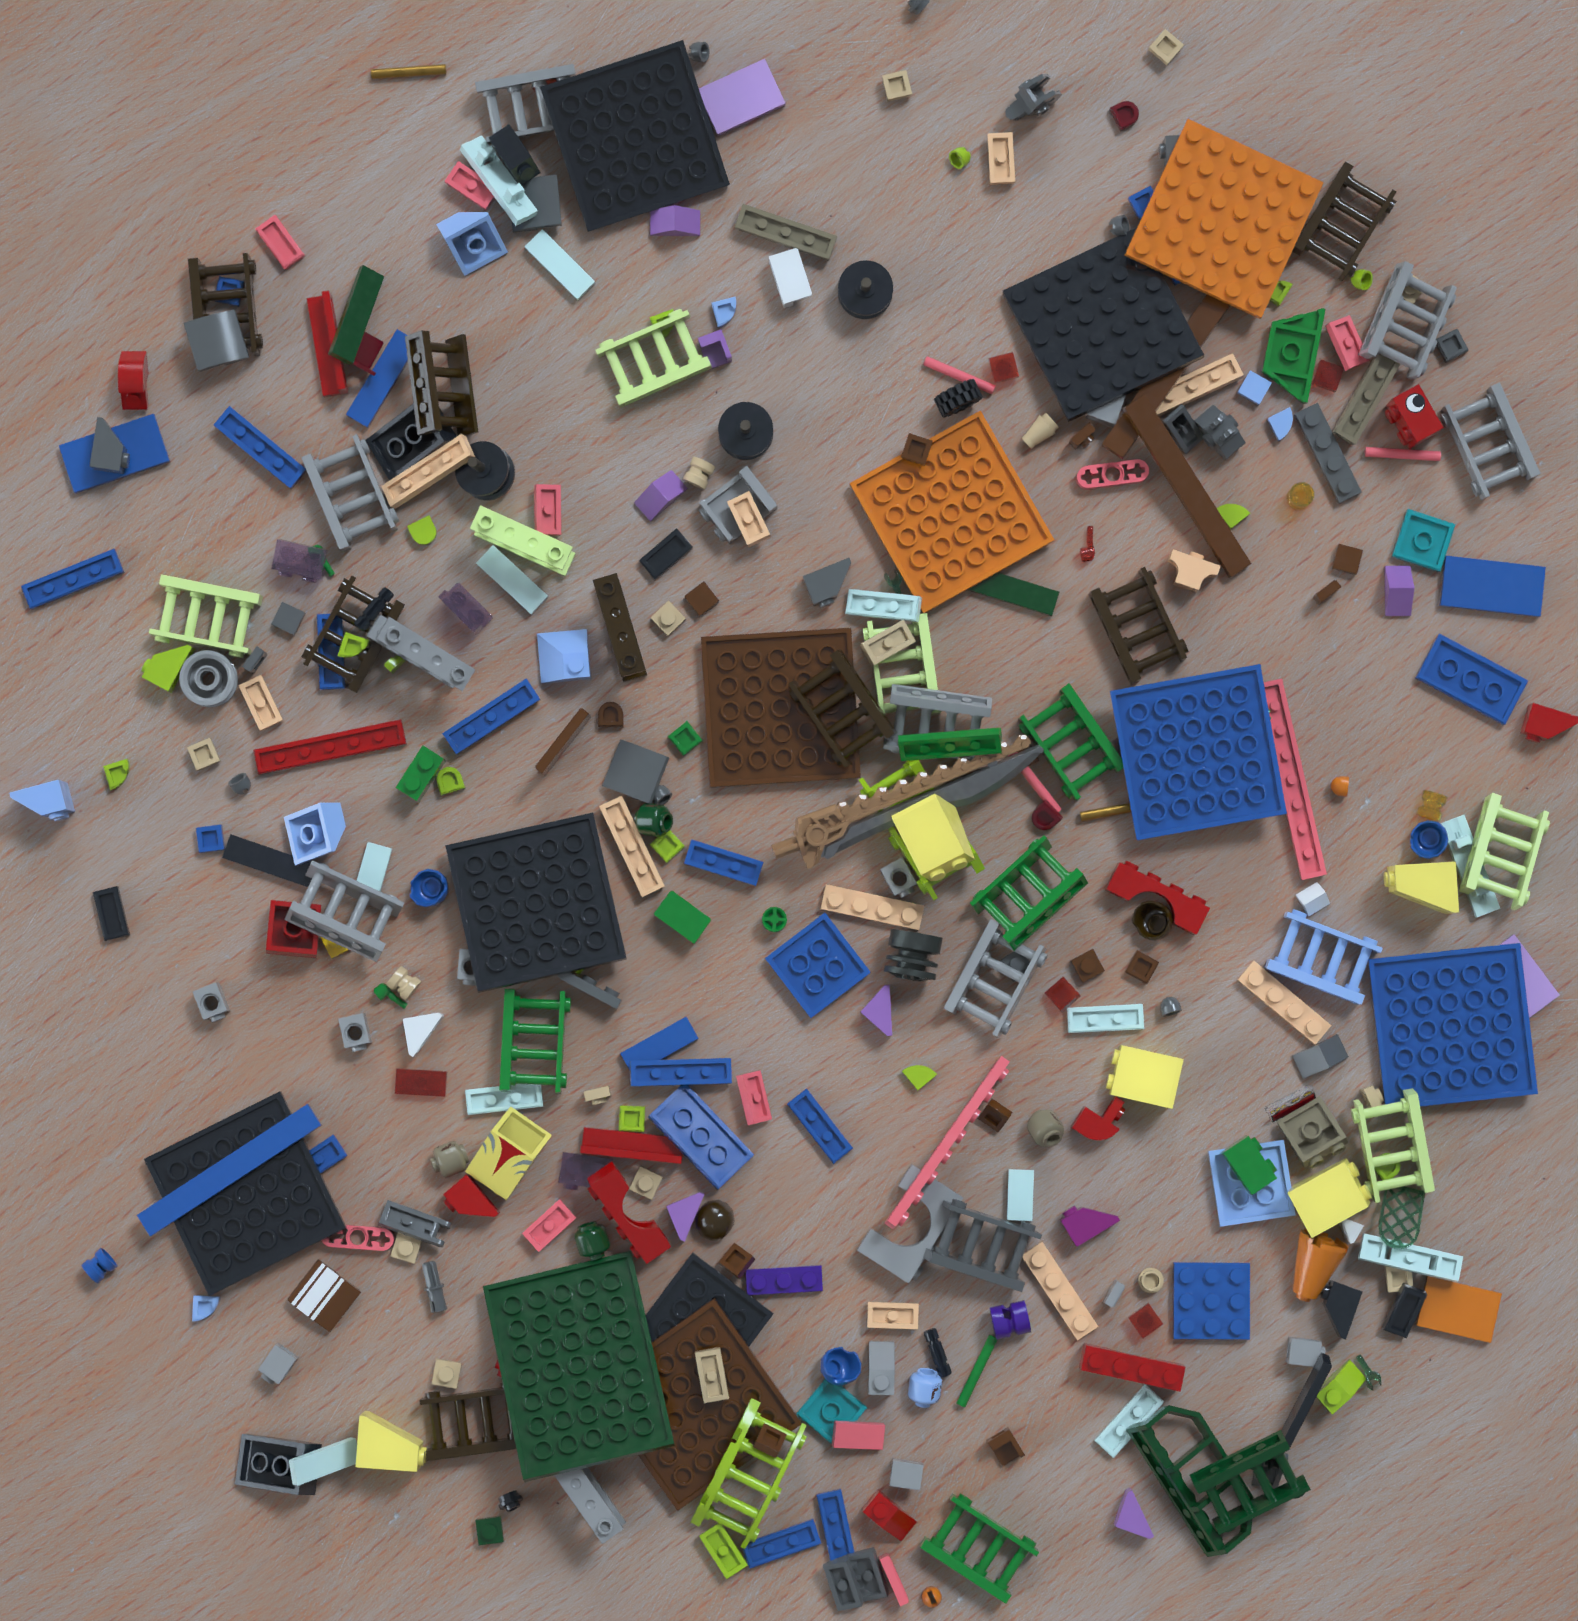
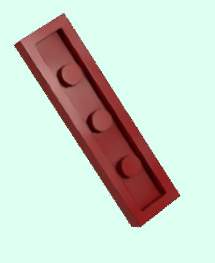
[307,290,349,398]
[580,1127,683,1164]

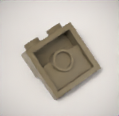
[1277,1096,1348,1168]

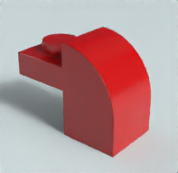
[118,351,149,410]
[1070,1096,1125,1140]

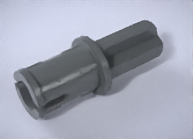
[422,1261,447,1313]

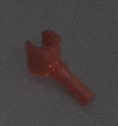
[1080,526,1095,562]

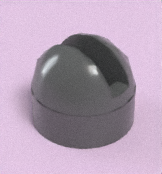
[689,42,710,62]
[1109,215,1129,236]
[229,773,251,795]
[653,785,672,805]
[1160,997,1182,1017]

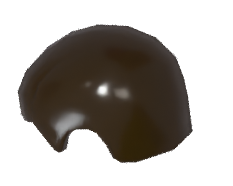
[1132,900,1173,941]
[695,1200,735,1241]

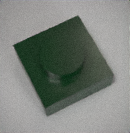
[475,1516,505,1546]

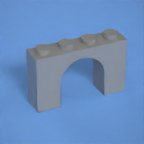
[857,1164,963,1283]

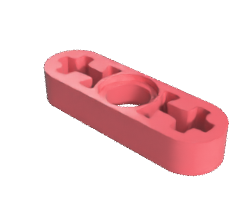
[1076,459,1149,490]
[322,1225,395,1251]

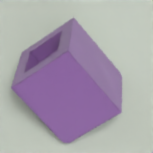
[698,330,732,369]

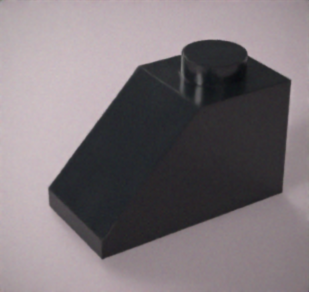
[489,124,541,186]
[1321,1280,1362,1340]

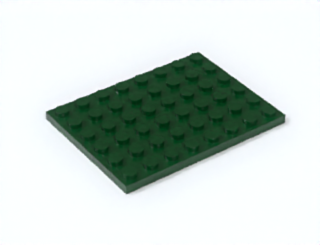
[483,1251,675,1482]

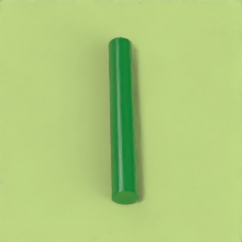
[956,1334,998,1407]

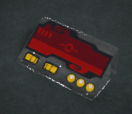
[1264,1085,1316,1124]

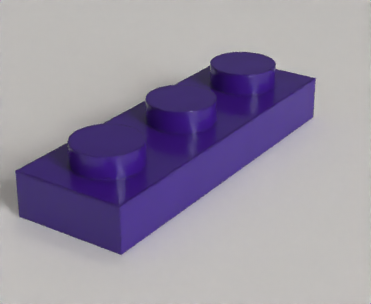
[746,1265,823,1295]

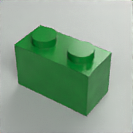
[395,745,446,803]
[1221,1135,1277,1195]

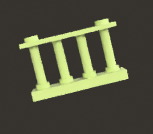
[596,309,712,408]
[470,505,576,577]
[149,574,263,658]
[863,613,941,716]
[1459,793,1550,910]
[1351,1088,1435,1203]

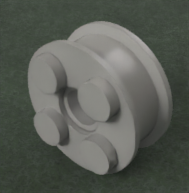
[179,650,238,707]

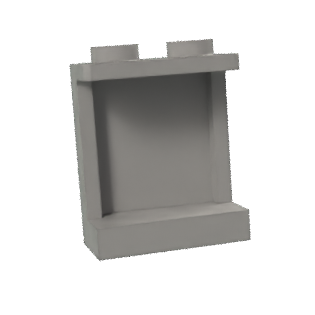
[698,466,777,544]

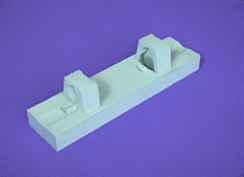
[460,135,538,226]
[1440,815,1501,918]
[1358,1233,1463,1283]

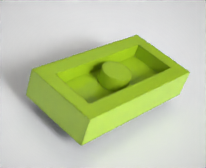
[699,1523,748,1579]

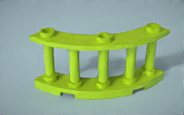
[859,760,985,900]
[691,1398,807,1549]

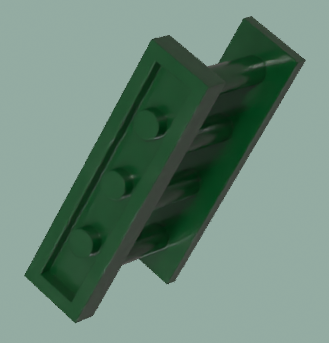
[1189,1430,1311,1535]

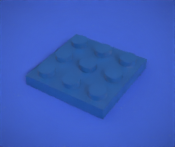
[765,913,871,1018]
[1173,1262,1250,1340]

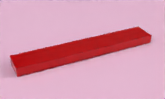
[253,719,407,775]

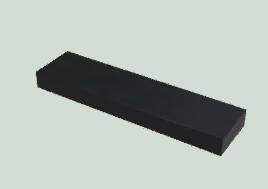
[222,834,319,890]
[1281,1352,1332,1452]

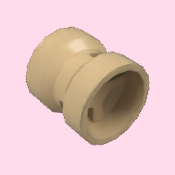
[683,457,715,490]
[386,966,421,1001]

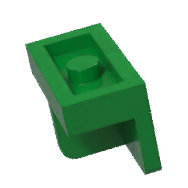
[654,891,711,944]

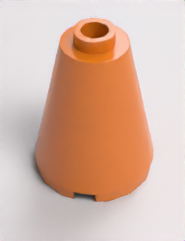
[1293,1228,1349,1302]

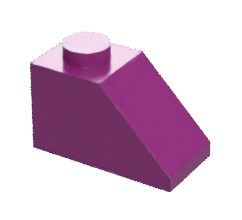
[1059,1205,1120,1247]

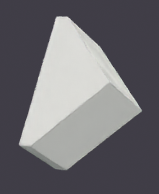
[403,1013,444,1057]

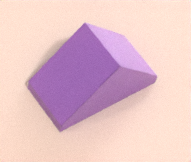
[650,205,700,236]
[634,470,688,522]
[1384,566,1414,616]
[861,985,892,1036]
[666,1192,705,1242]
[1113,1488,1154,1539]

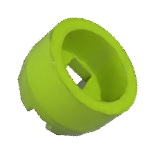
[949,147,971,169]
[1350,269,1373,290]

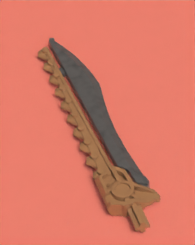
[771,735,1044,869]

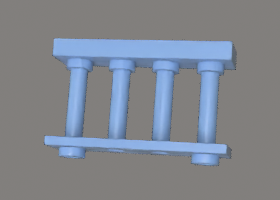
[1264,909,1383,1005]

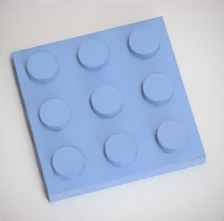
[1208,1140,1296,1227]

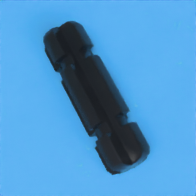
[354,587,394,631]
[924,1328,952,1378]

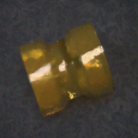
[1286,482,1314,510]
[1416,790,1448,822]

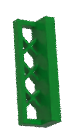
[898,728,1002,761]

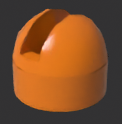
[1331,776,1349,797]
[921,1586,942,1608]

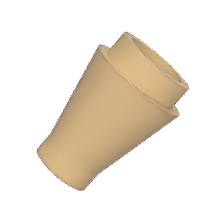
[1022,413,1059,449]

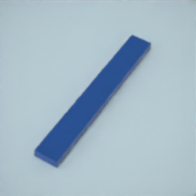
[137,1104,322,1237]

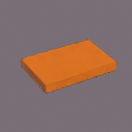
[1416,1276,1502,1343]

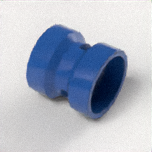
[82,1248,118,1283]

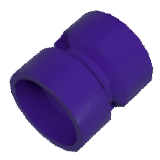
[990,1300,1031,1340]

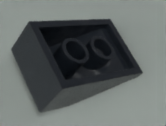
[366,404,457,481]
[235,1434,322,1495]

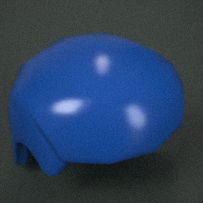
[1410,820,1448,859]
[409,869,448,908]
[820,1347,862,1386]

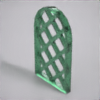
[1378,1186,1425,1249]

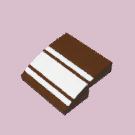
[287,1259,361,1332]

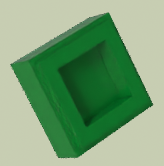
[668,721,703,756]

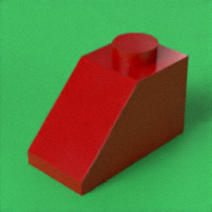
[1520,703,1578,743]
[443,1174,500,1217]
[862,1489,917,1541]

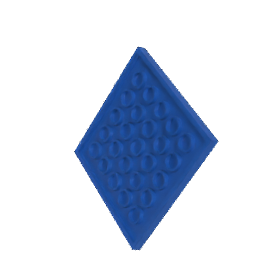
[1110,664,1287,840]
[1368,943,1538,1106]

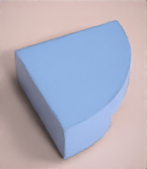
[711,296,736,328]
[1267,407,1293,441]
[192,1295,220,1321]

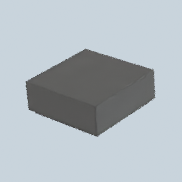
[1435,329,1469,363]
[271,602,306,636]
[242,646,267,674]

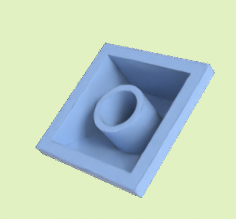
[436,212,508,276]
[537,629,591,684]
[284,803,346,865]

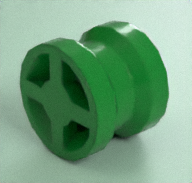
[762,907,787,932]

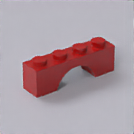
[1105,861,1210,935]
[587,1161,671,1264]
[1079,1343,1186,1392]

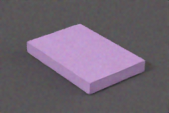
[699,59,786,136]
[1499,934,1559,1018]

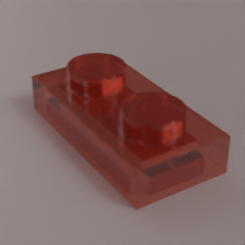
[395,1069,447,1097]

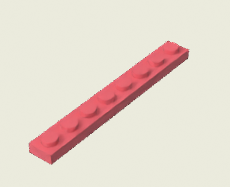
[1264,678,1327,880]
[884,1056,1010,1229]

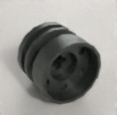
[884,929,943,982]

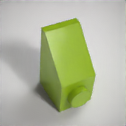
[141,645,196,693]
[1316,1359,1367,1415]

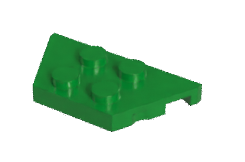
[1262,308,1326,404]

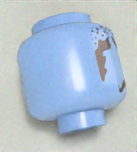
[908,1368,943,1408]

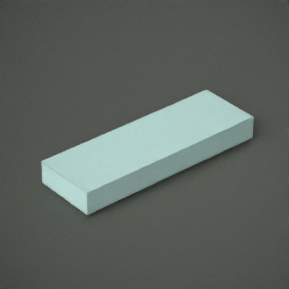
[525,229,595,300]
[476,545,548,615]
[845,589,922,622]
[1067,1004,1144,1033]
[465,1084,544,1115]
[1094,1384,1164,1458]
[289,1437,357,1486]

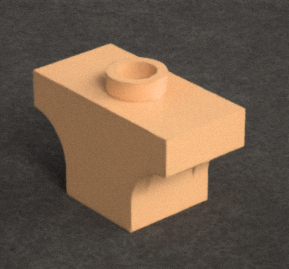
[1168,549,1220,593]

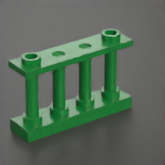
[1018,683,1124,801]
[970,835,1088,951]
[499,989,571,1094]
[920,1493,1039,1604]

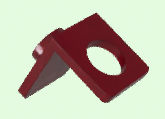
[353,332,384,376]

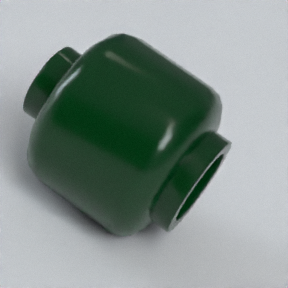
[634,803,673,837]
[574,1221,610,1260]

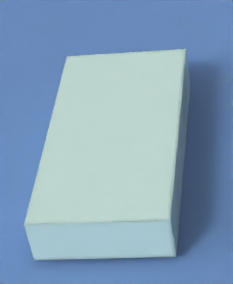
[357,842,393,892]
[1007,1169,1034,1221]

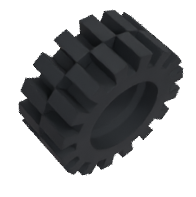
[934,379,983,418]

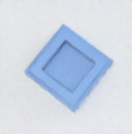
[1237,370,1272,405]

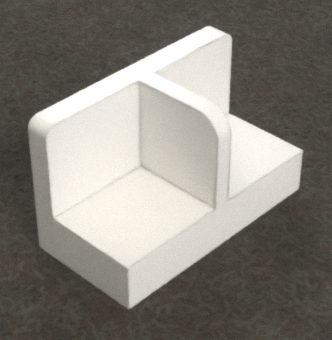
[769,248,812,308]

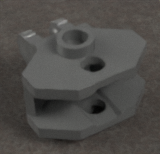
[1005,74,1062,120]
[1194,405,1246,460]

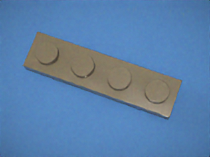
[735,204,837,261]
[1332,354,1400,445]

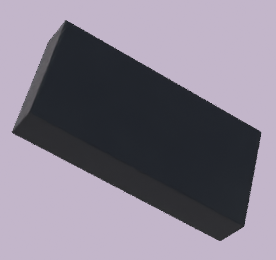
[639,528,693,580]
[93,886,130,941]
[1382,1283,1427,1339]

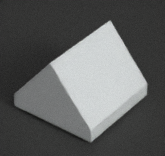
[1295,882,1330,916]
[1339,1219,1364,1244]

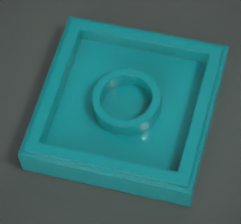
[1392,509,1456,572]
[796,1379,867,1444]

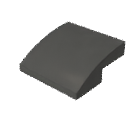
[512,175,562,233]
[184,310,250,372]
[602,739,669,804]
[823,1547,889,1611]

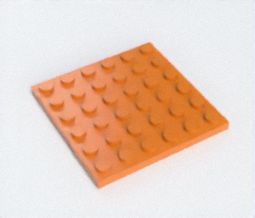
[1124,119,1324,319]
[849,410,1055,613]

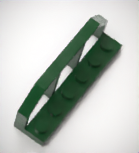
[1126,1405,1254,1557]

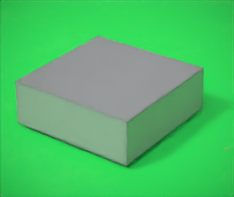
[1102,1280,1125,1307]

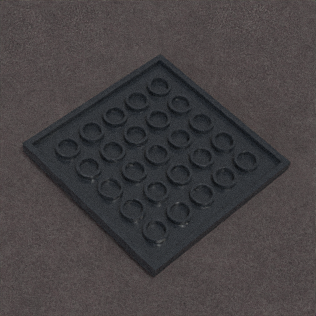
[540,40,730,232]
[1003,227,1204,422]
[445,813,627,993]
[144,1091,347,1296]

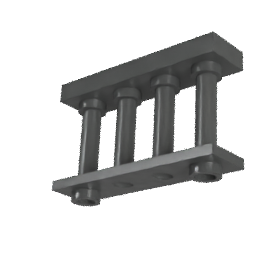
[923,1199,1042,1292]

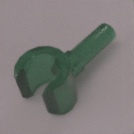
[884,570,902,594]
[1356,1354,1382,1391]

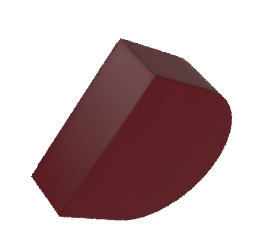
[1109,101,1139,132]
[1032,799,1063,830]

